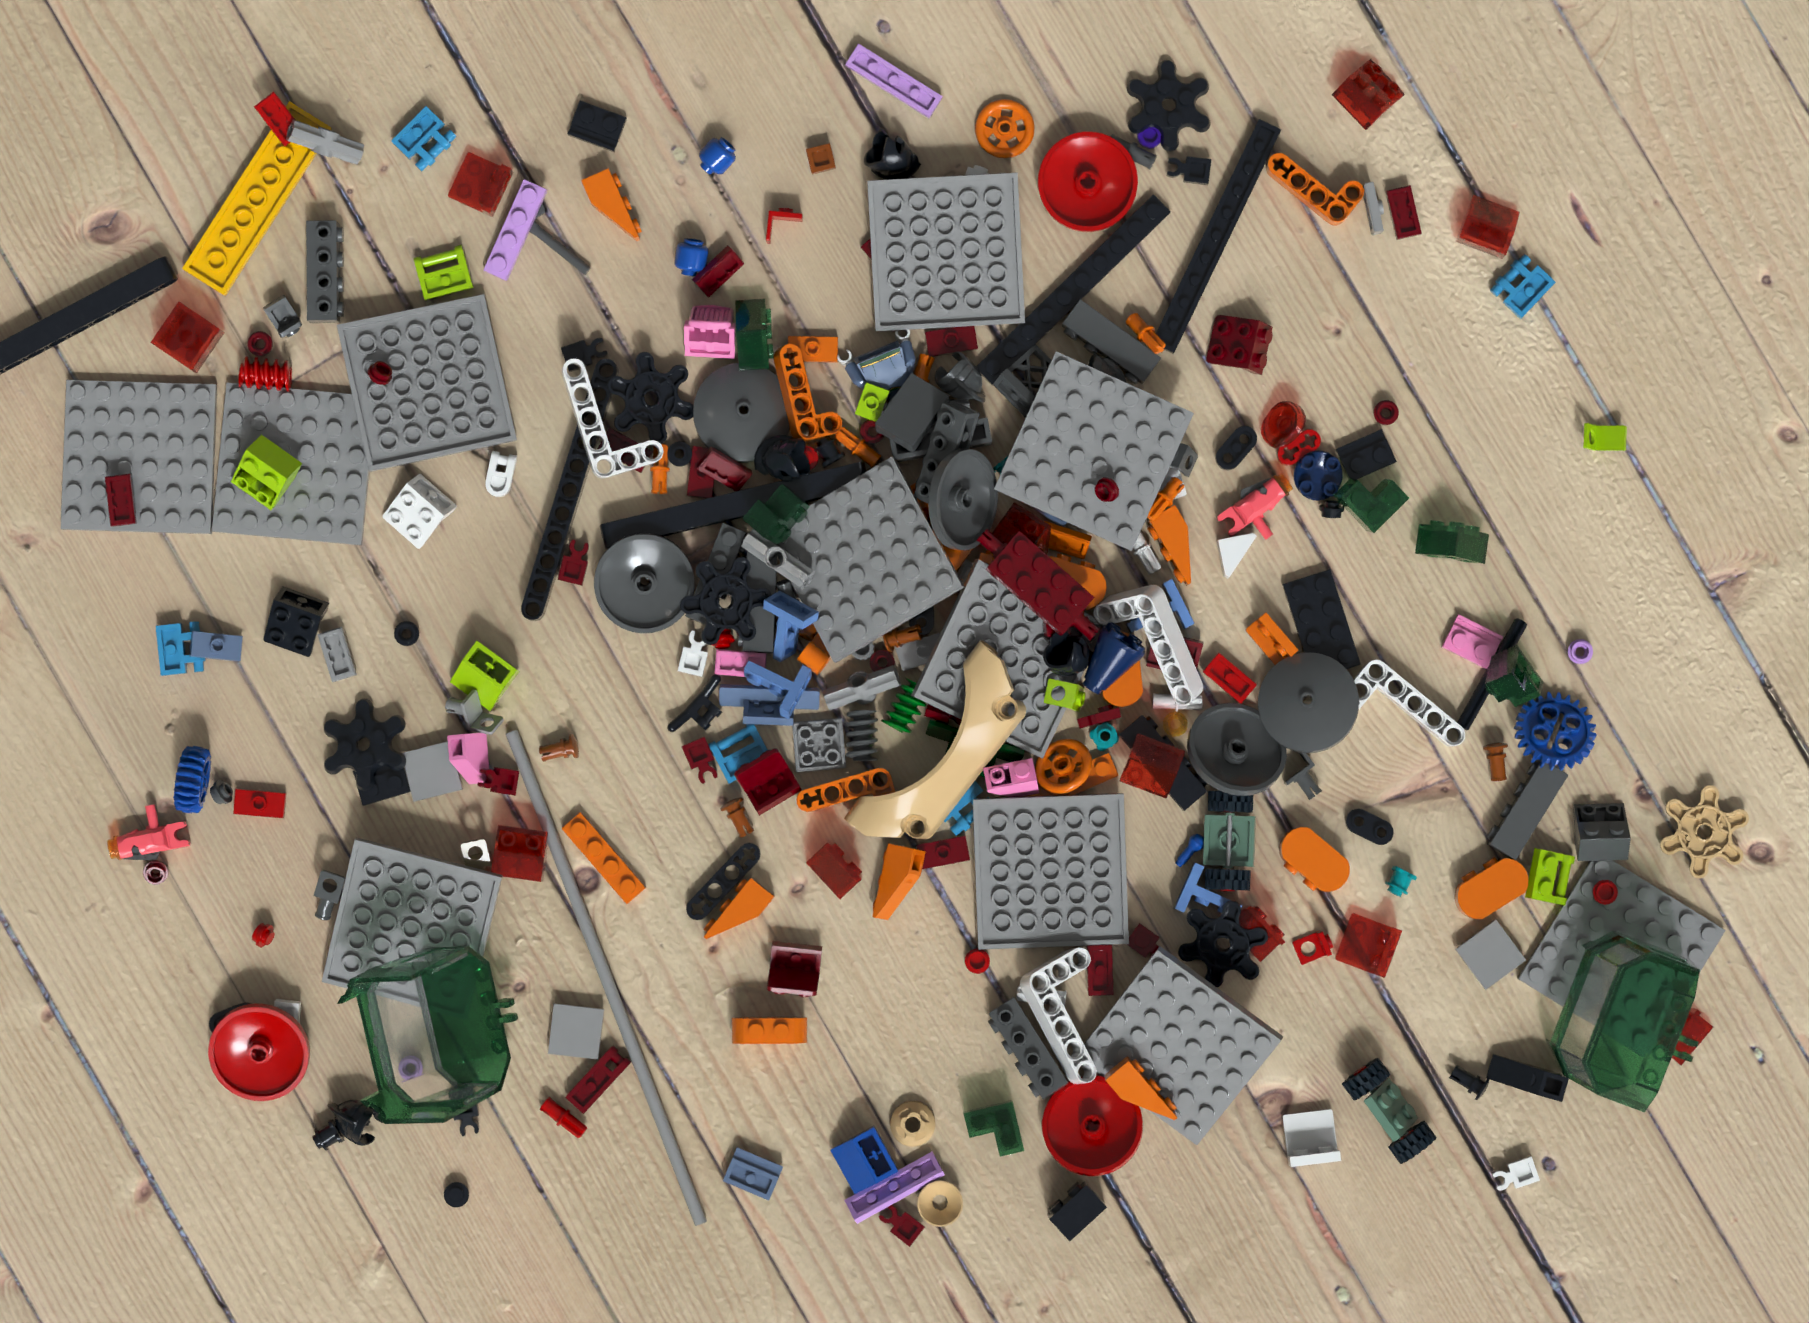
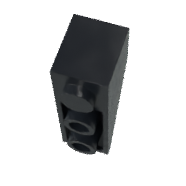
[1486,1054,1569,1102]

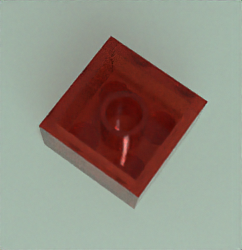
[150,302,225,374]

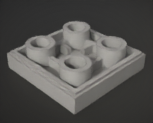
[792,718,846,772]
[402,741,463,802]
[1455,919,1526,990]
[548,1003,604,1059]

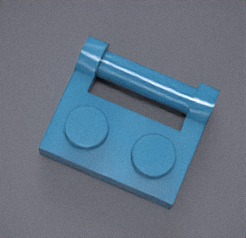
[708,724,768,784]

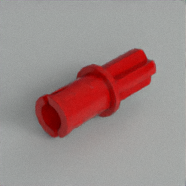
[540,1097,587,1138]

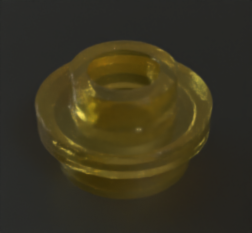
[1163,712,1188,737]

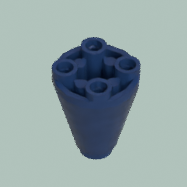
[1083,621,1145,694]

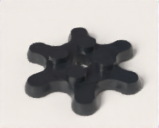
[1126,60,1211,152]
[607,352,693,444]
[680,557,771,645]
[324,699,406,791]
[1178,900,1268,987]

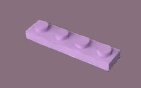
[845,43,943,119]
[484,179,548,281]
[844,1152,945,1224]

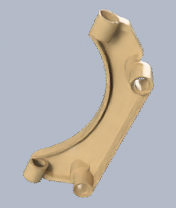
[844,640,1026,839]

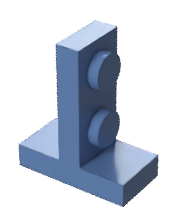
[1126,579,1195,634]
[763,591,819,662]
[744,660,812,719]
[1174,862,1242,913]

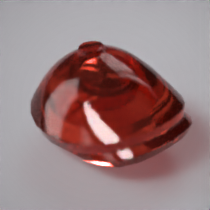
[1261,401,1306,448]

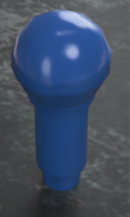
[1175,834,1204,868]

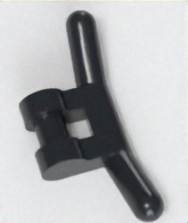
[667,674,723,732]

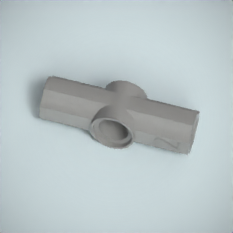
[286,120,364,164]
[741,529,815,589]
[823,665,901,710]

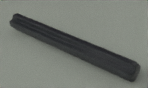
[1457,618,1527,730]

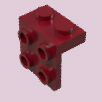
[1206,315,1273,375]
[734,748,802,816]
[767,941,822,997]

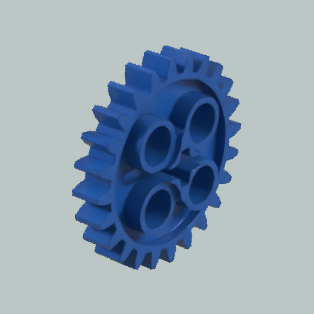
[1514,692,1597,771]

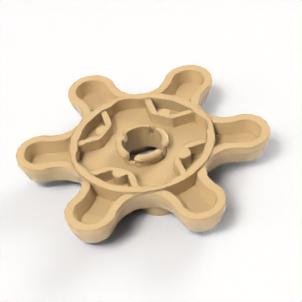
[1660,785,1749,878]

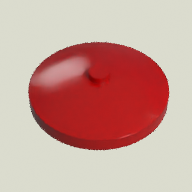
[1038,131,1138,232]
[208,1003,310,1101]
[1042,1076,1143,1176]

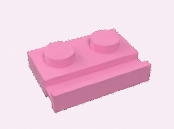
[1442,614,1503,669]

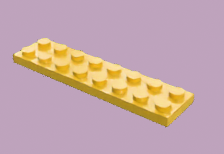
[182,101,332,296]

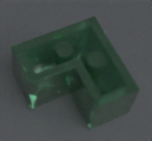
[735,299,774,371]
[1333,478,1409,533]
[743,484,810,544]
[1415,520,1489,564]
[1485,645,1543,707]
[963,1100,1024,1157]

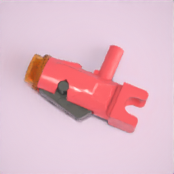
[1216,473,1293,540]
[107,804,191,860]

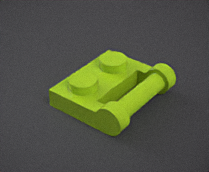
[413,244,474,301]
[1525,848,1575,906]

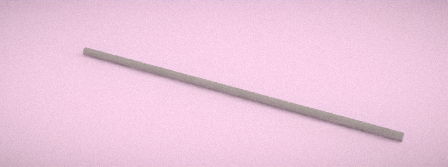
[506,730,707,1226]

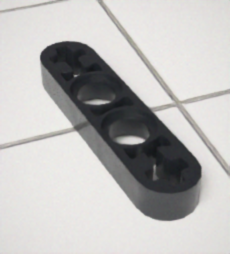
[686,843,761,920]

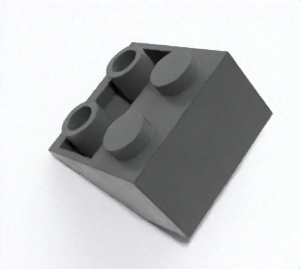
[1573,803,1631,861]

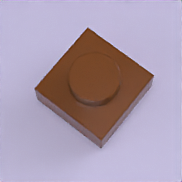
[806,143,836,174]

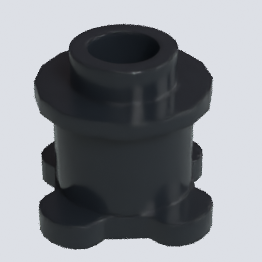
[814,436,845,468]
[312,1119,345,1151]

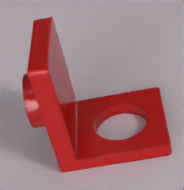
[766,208,803,244]
[1292,931,1333,965]

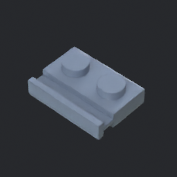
[723,1147,783,1200]

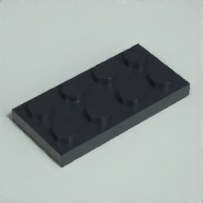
[1282,569,1361,669]

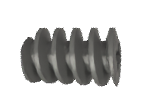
[846,710,878,761]

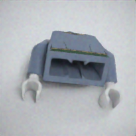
[837,330,916,402]

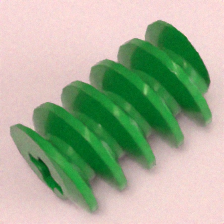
[881,677,927,733]

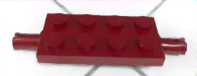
[976,529,1100,641]

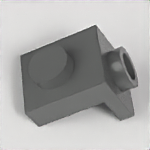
[263,295,302,338]

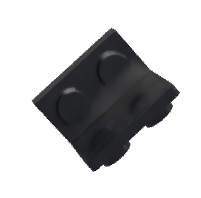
[263,586,329,657]

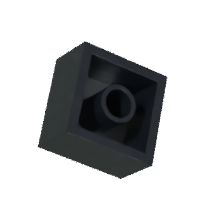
[1048,1181,1107,1242]

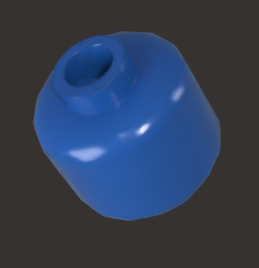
[699,137,736,175]
[674,238,709,276]

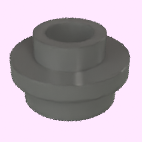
[210,780,233,804]

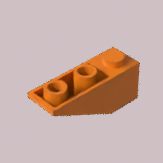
[581,168,642,241]
[1147,505,1191,586]
[872,843,926,920]
[703,878,775,939]
[1104,1056,1177,1120]

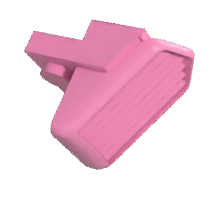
[684,305,736,359]

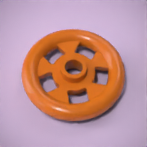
[975,99,1035,158]
[1035,739,1092,794]

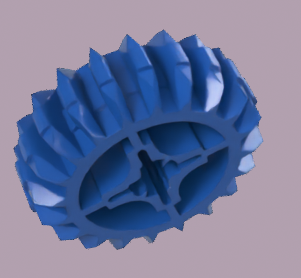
[173,746,211,814]

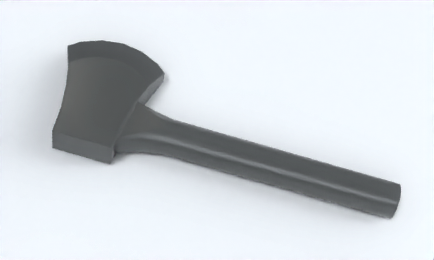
[529,203,591,275]

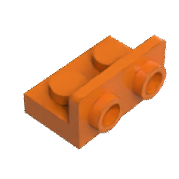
[1246,612,1299,665]

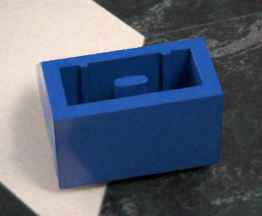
[830,1126,898,1194]

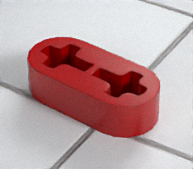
[1277,429,1321,466]

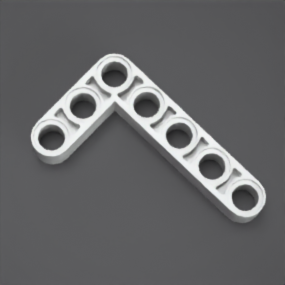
[561,359,664,479]
[1094,585,1203,705]
[1353,660,1465,747]
[1020,947,1097,1084]

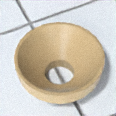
[890,1101,936,1147]
[917,1180,963,1227]

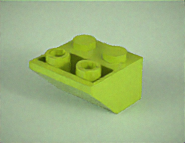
[231,434,302,510]
[450,641,520,711]

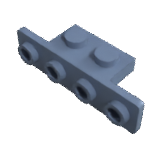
[719,684,820,726]

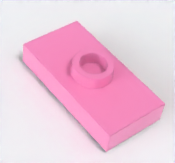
[714,649,767,677]

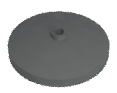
[693,363,790,463]
[928,449,998,550]
[594,533,695,633]
[1258,652,1359,753]
[1187,703,1287,796]

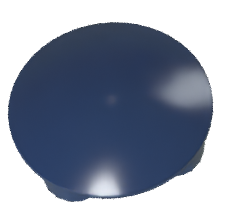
[1294,451,1343,501]

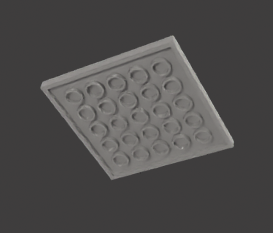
[867,172,1025,331]
[337,294,517,472]
[994,351,1194,551]
[61,380,217,534]
[212,383,369,546]
[765,457,964,663]
[911,559,1103,759]
[973,793,1129,950]
[322,837,503,1019]
[1517,860,1726,1058]
[1084,946,1283,1145]

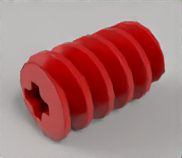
[239,356,292,392]

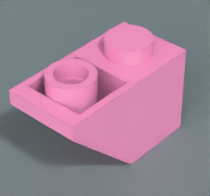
[447,733,489,784]
[983,758,1039,797]

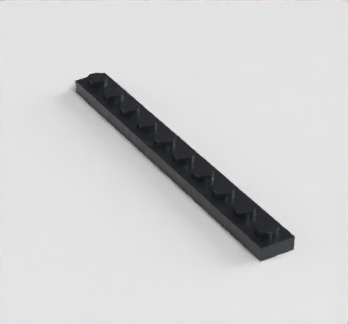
[1156,119,1281,354]
[976,194,1171,386]

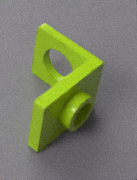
[855,382,889,422]
[1583,423,1627,451]
[1044,679,1085,712]

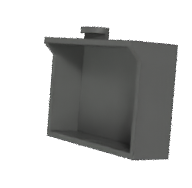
[875,373,950,453]

